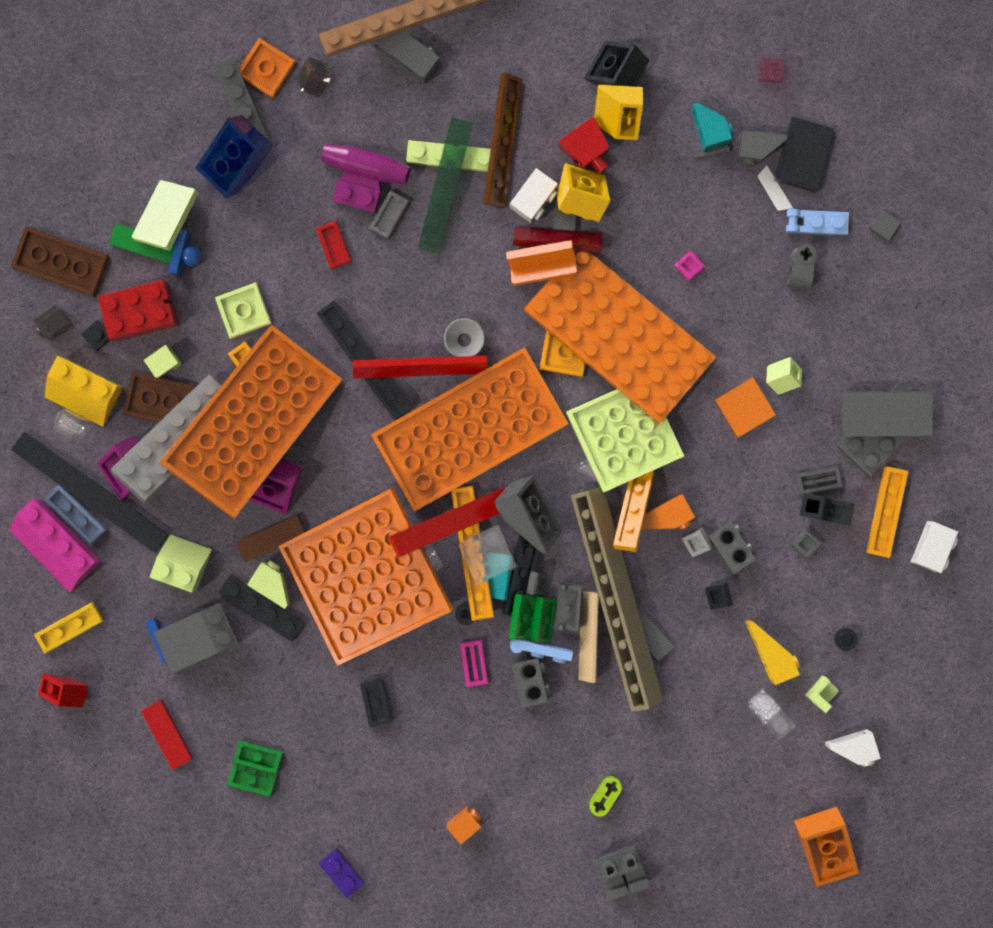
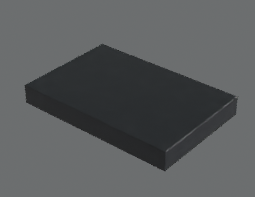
[774,117,834,193]

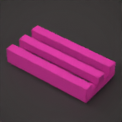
[460,639,489,687]

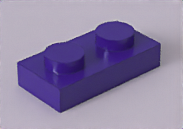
[319,848,365,898]

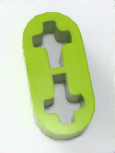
[589,776,622,817]

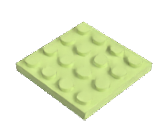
[566,389,684,493]

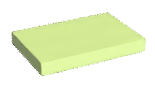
[132,180,199,251]

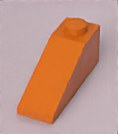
[642,494,696,530]

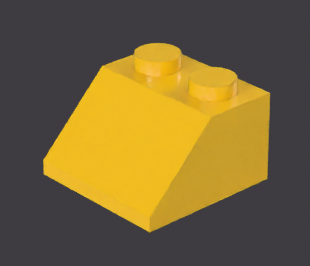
[557,163,610,222]

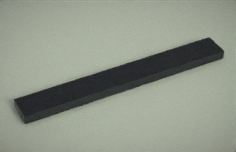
[11,432,169,552]

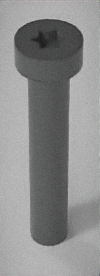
[693,144,730,160]

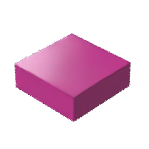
[674,250,706,282]

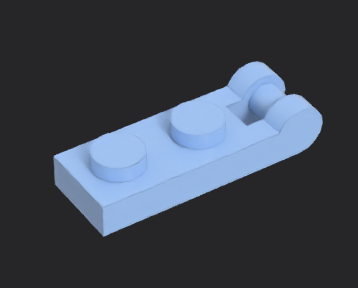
[786,209,849,235]
[510,639,573,663]

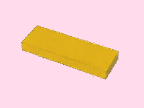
[34,602,104,654]

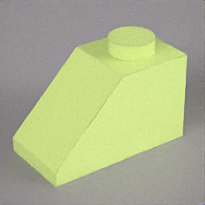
[247,560,290,609]

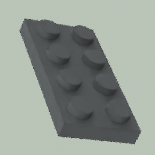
[837,383,909,477]

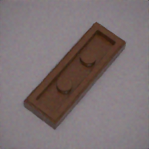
[236,515,305,562]

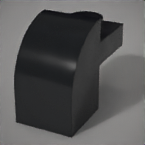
[800,493,855,526]

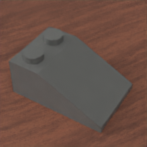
[495,475,562,554]
[153,603,238,674]

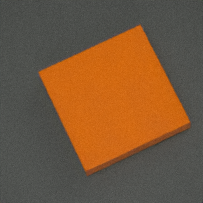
[239,38,297,99]
[714,377,776,438]

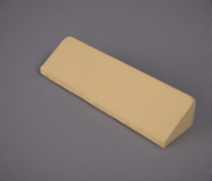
[578,591,599,683]

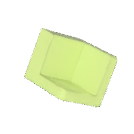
[144,345,182,378]
[766,357,802,394]
[805,675,839,713]

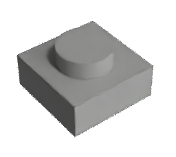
[681,527,713,557]

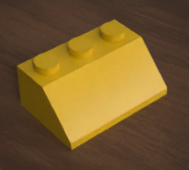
[45,356,124,427]

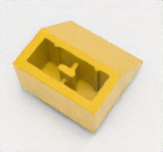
[594,85,643,140]

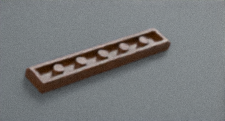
[483,72,522,209]

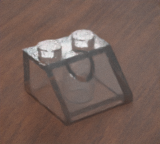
[459,525,518,586]

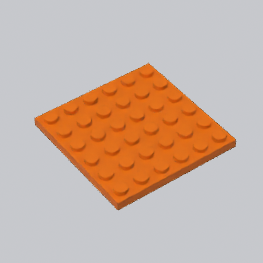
[278,488,453,666]

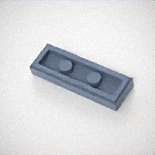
[44,484,108,545]

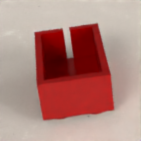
[98,279,179,342]

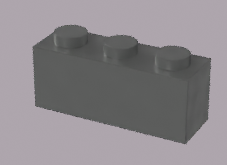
[371,31,440,84]

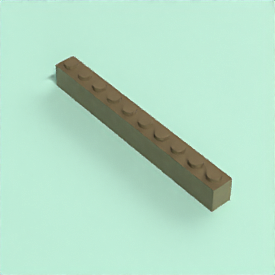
[571,487,664,712]

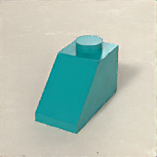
[691,103,733,151]

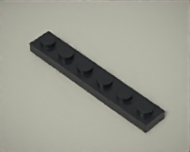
[316,301,413,420]

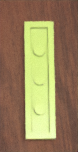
[406,140,491,172]

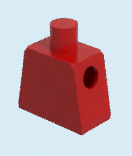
[558,116,609,174]

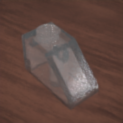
[53,409,92,441]
[746,688,796,741]

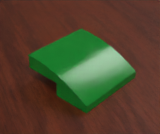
[508,594,557,643]
[227,741,283,798]

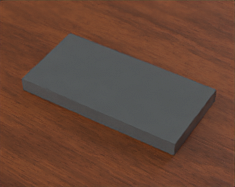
[841,391,933,437]

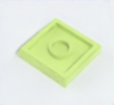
[215,282,272,339]

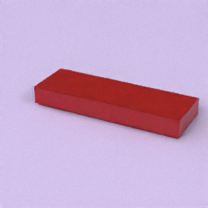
[141,700,193,770]

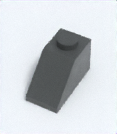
[737,130,787,167]

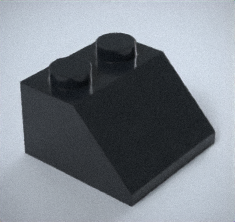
[584,41,650,87]

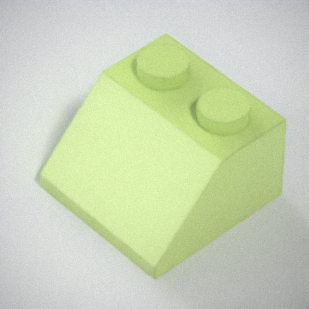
[150,535,212,593]

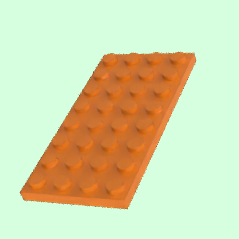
[524,251,716,424]
[159,325,343,519]
[371,347,569,512]

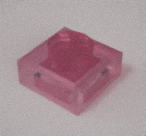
[758,57,784,83]

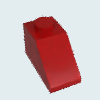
[38,673,88,708]

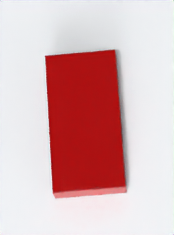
[316,221,352,270]

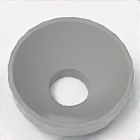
[444,318,484,357]

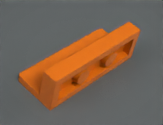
[506,240,578,286]

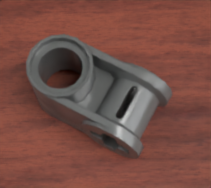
[786,244,816,289]

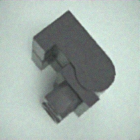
[596,845,650,901]

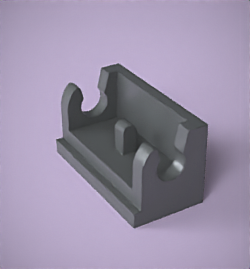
[556,584,582,631]

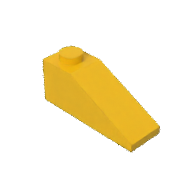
[745,620,800,685]

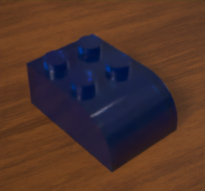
[195,115,274,199]

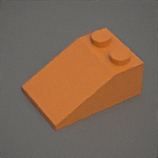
[794,807,859,887]

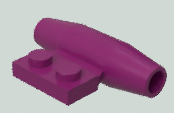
[321,144,410,213]

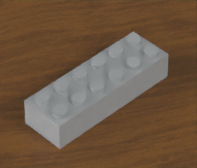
[111,375,221,505]

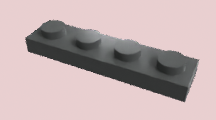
[213,57,270,149]

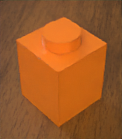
[446,806,482,845]

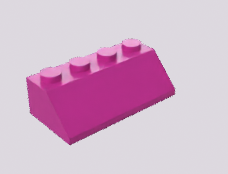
[9,498,103,593]

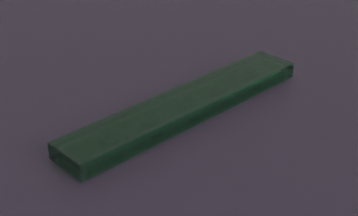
[418,117,473,254]

